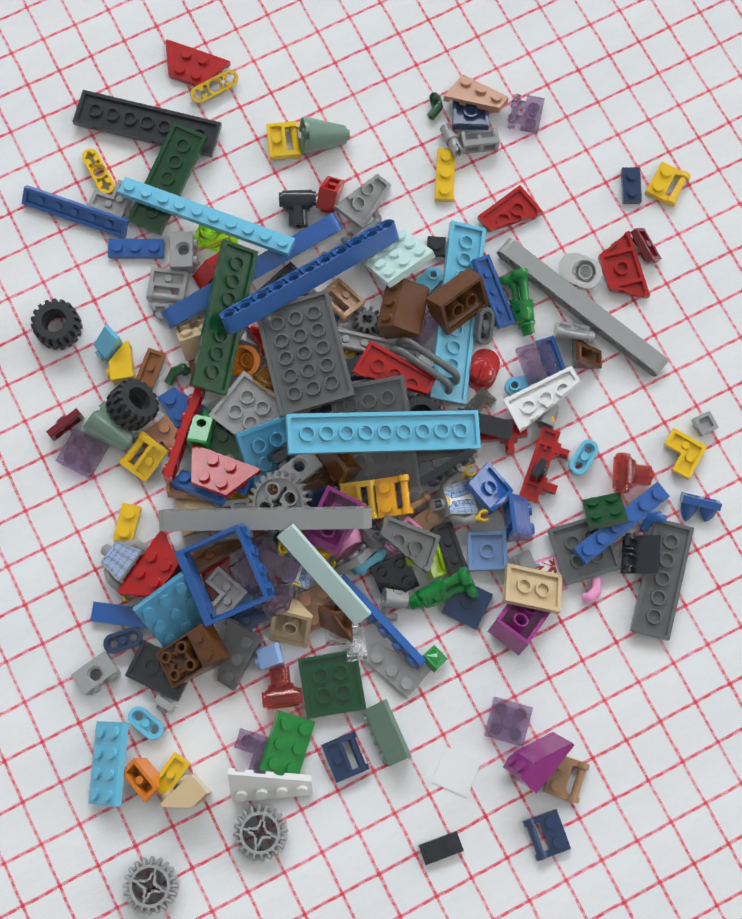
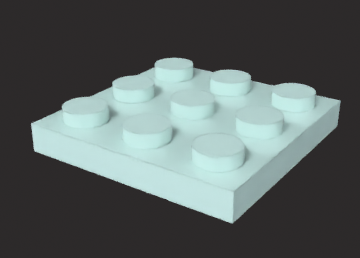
[361,229,435,288]

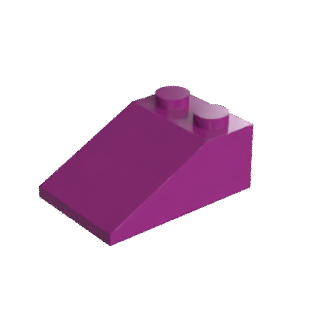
[304,486,367,556]
[487,604,550,656]
[503,732,574,794]

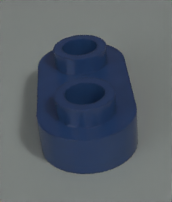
[103,627,143,654]

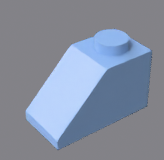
[254,642,285,671]

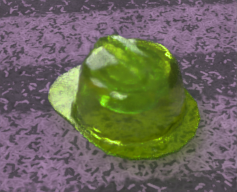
[195,225,238,252]

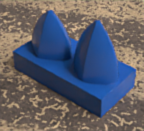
[679,492,722,522]

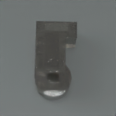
[464,387,497,413]

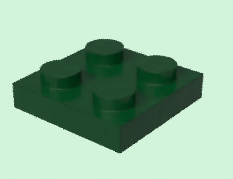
[582,492,628,531]

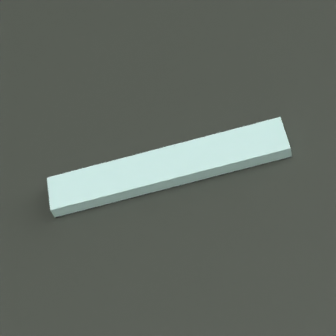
[277,524,371,626]

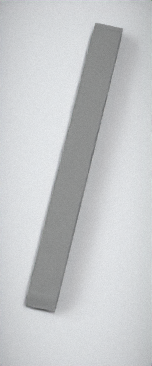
[497,238,668,377]
[158,506,372,531]

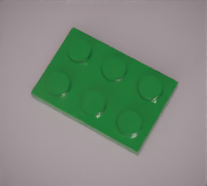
[259,710,315,776]

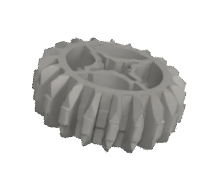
[233,804,288,861]
[123,856,179,915]

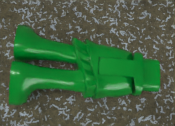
[499,268,536,336]
[408,566,478,610]

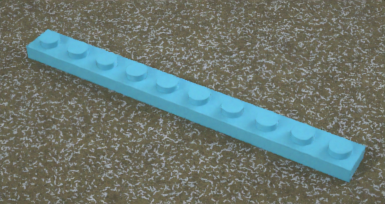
[117,177,295,257]

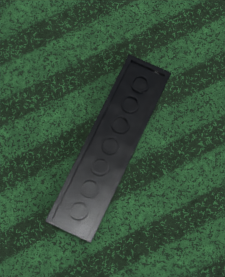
[72,90,222,158]

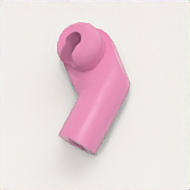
[581,578,601,604]

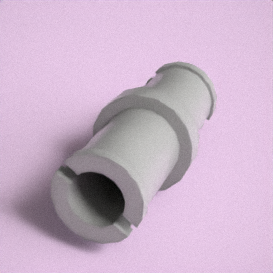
[440,123,464,157]

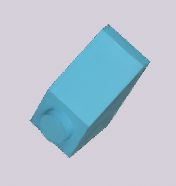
[94,324,123,362]

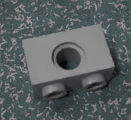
[170,231,198,273]
[278,454,323,488]
[71,651,121,696]

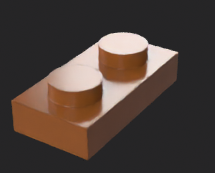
[135,348,167,389]

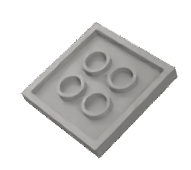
[208,371,280,435]

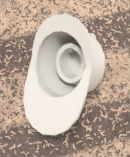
[558,252,602,288]

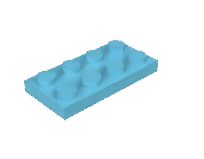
[88,721,129,807]

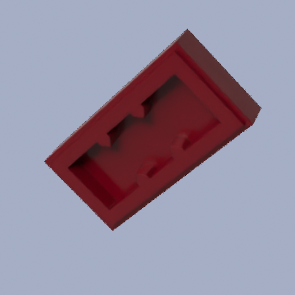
[46,408,84,441]

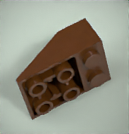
[155,623,230,689]

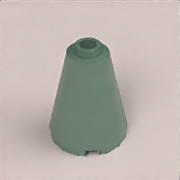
[299,117,350,154]
[81,401,136,451]

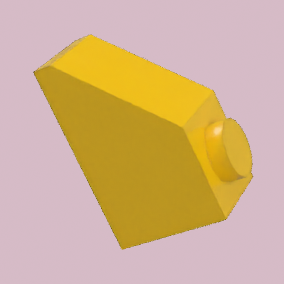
[106,340,136,385]

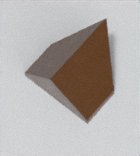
[572,339,602,369]
[318,604,353,642]

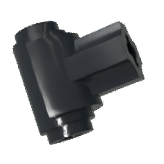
[279,189,316,229]

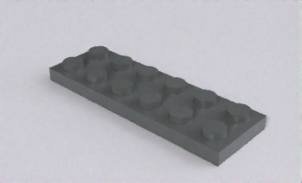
[630,520,694,641]

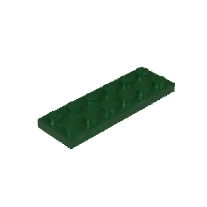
[127,122,208,236]

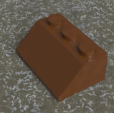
[426,268,489,335]
[376,278,430,339]
[317,453,362,484]

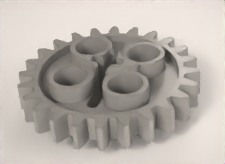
[248,470,311,534]

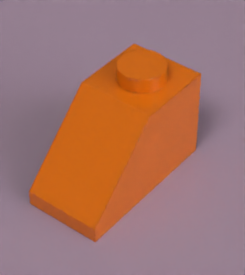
[124,758,160,803]

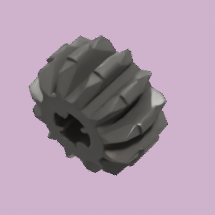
[352,306,379,336]

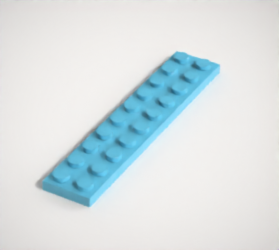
[428,220,486,406]
[285,410,481,455]

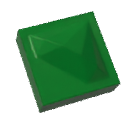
[423,645,448,672]

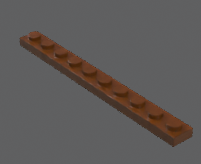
[175,468,338,576]

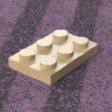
[502,563,562,614]

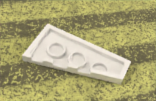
[503,366,581,433]
[227,768,313,802]

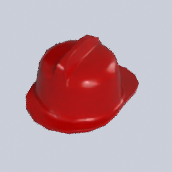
[468,349,500,391]

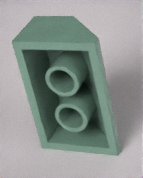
[362,699,412,767]

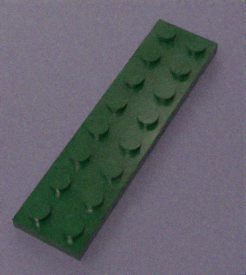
[189,239,258,396]

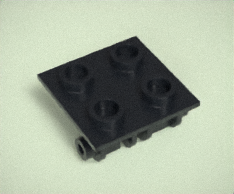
[621,532,661,574]
[370,553,420,595]

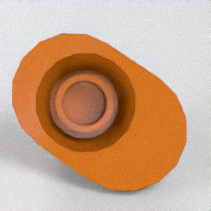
[232,345,262,375]

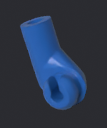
[639,511,667,532]

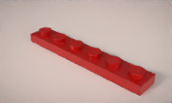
[162,387,206,484]

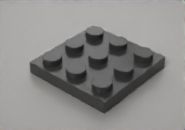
[547,518,622,586]

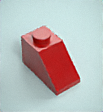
[315,176,345,213]
[192,252,219,289]

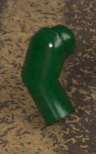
[427,92,443,120]
[164,363,191,386]

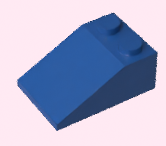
[502,493,535,543]

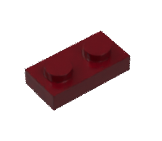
[630,228,662,263]

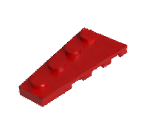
[351,340,436,395]

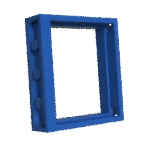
[175,523,275,627]

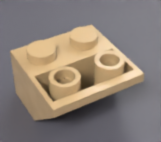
[175,315,205,361]
[160,774,212,808]

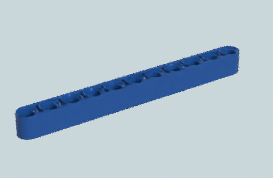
[160,212,343,329]
[220,219,399,334]

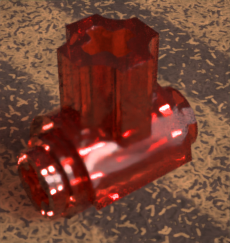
[612,453,654,494]
[262,666,303,710]

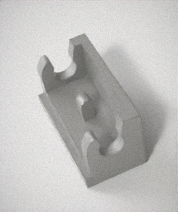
[460,127,500,154]

